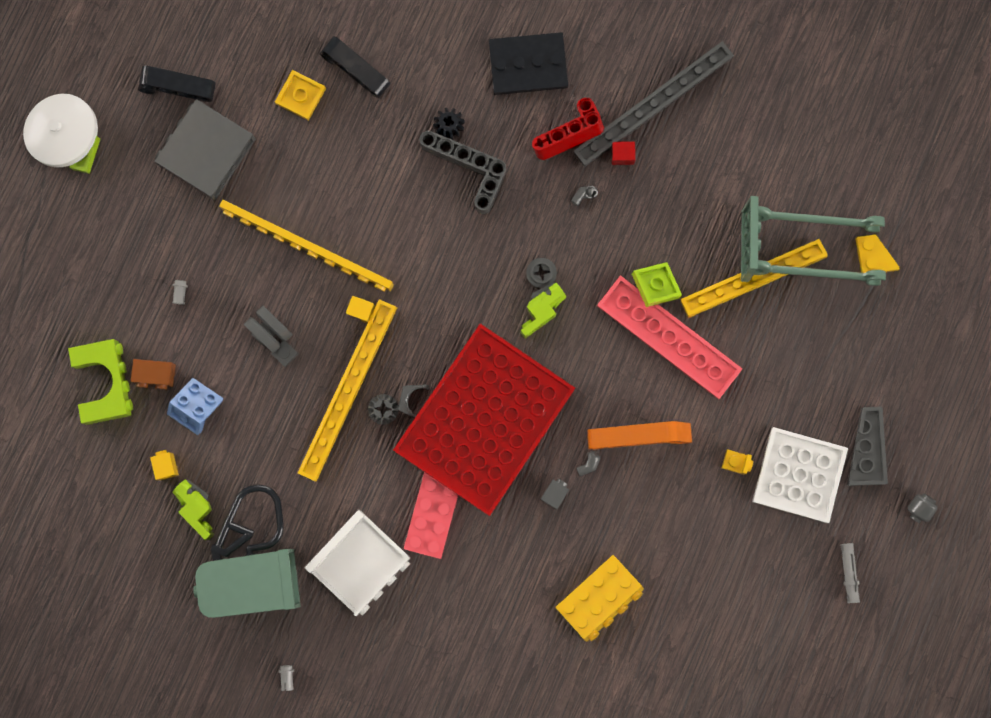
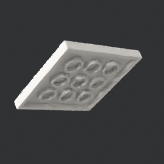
[752,427,848,523]

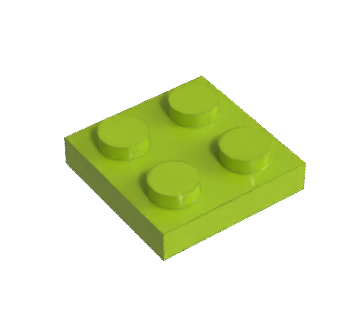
[632,262,682,307]

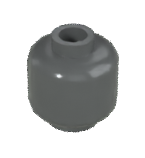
[908,493,938,523]

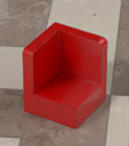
[611,141,636,165]

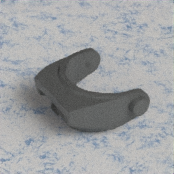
[398,384,430,418]

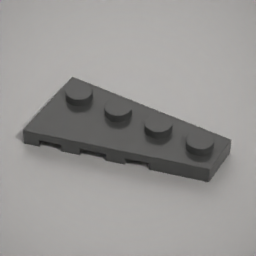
[847,407,888,486]

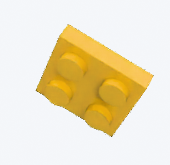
[275,70,326,121]

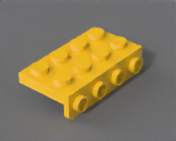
[556,555,644,642]

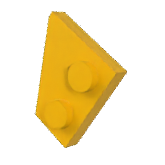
[855,235,899,273]

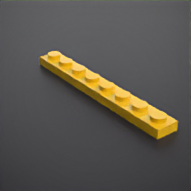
[680,239,828,318]

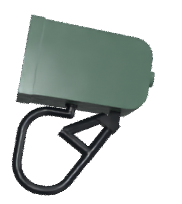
[194,485,301,618]

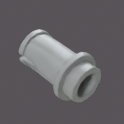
[172,280,188,305]
[279,665,294,691]

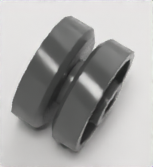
[244,305,293,353]

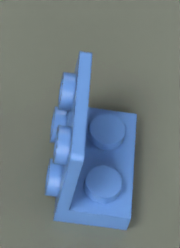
[167,378,223,435]

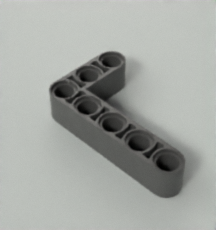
[420,131,506,214]

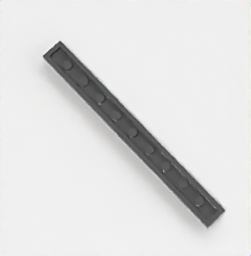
[573,41,734,167]

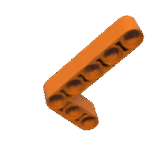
[587,421,692,449]

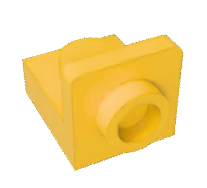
[722,449,753,475]

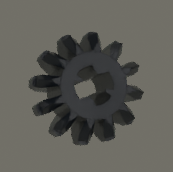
[433,108,465,140]

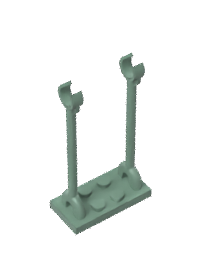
[741,196,886,286]

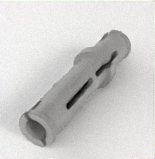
[841,543,860,603]

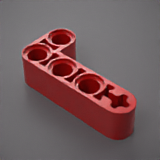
[532,98,604,160]

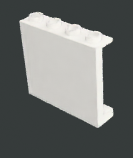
[305,510,410,616]

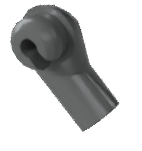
[571,186,598,206]
[576,450,600,476]

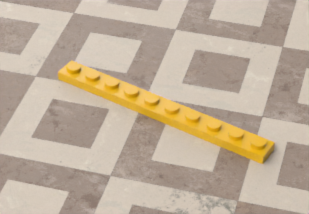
[219,200,394,292]
[298,299,397,481]

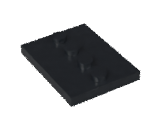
[489,32,568,95]

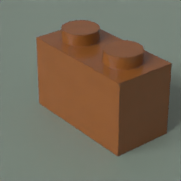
[131,359,176,390]

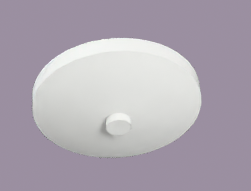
[23,94,98,167]

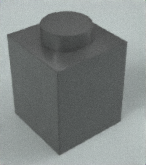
[540,479,569,510]

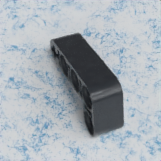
[319,36,391,98]
[138,66,216,102]

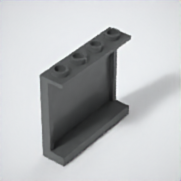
[155,99,256,201]

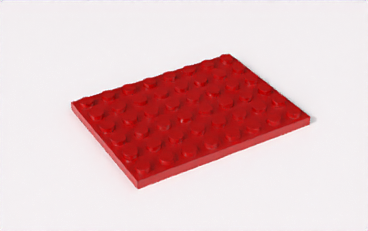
[393,324,575,516]

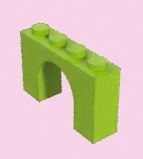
[68,339,133,425]

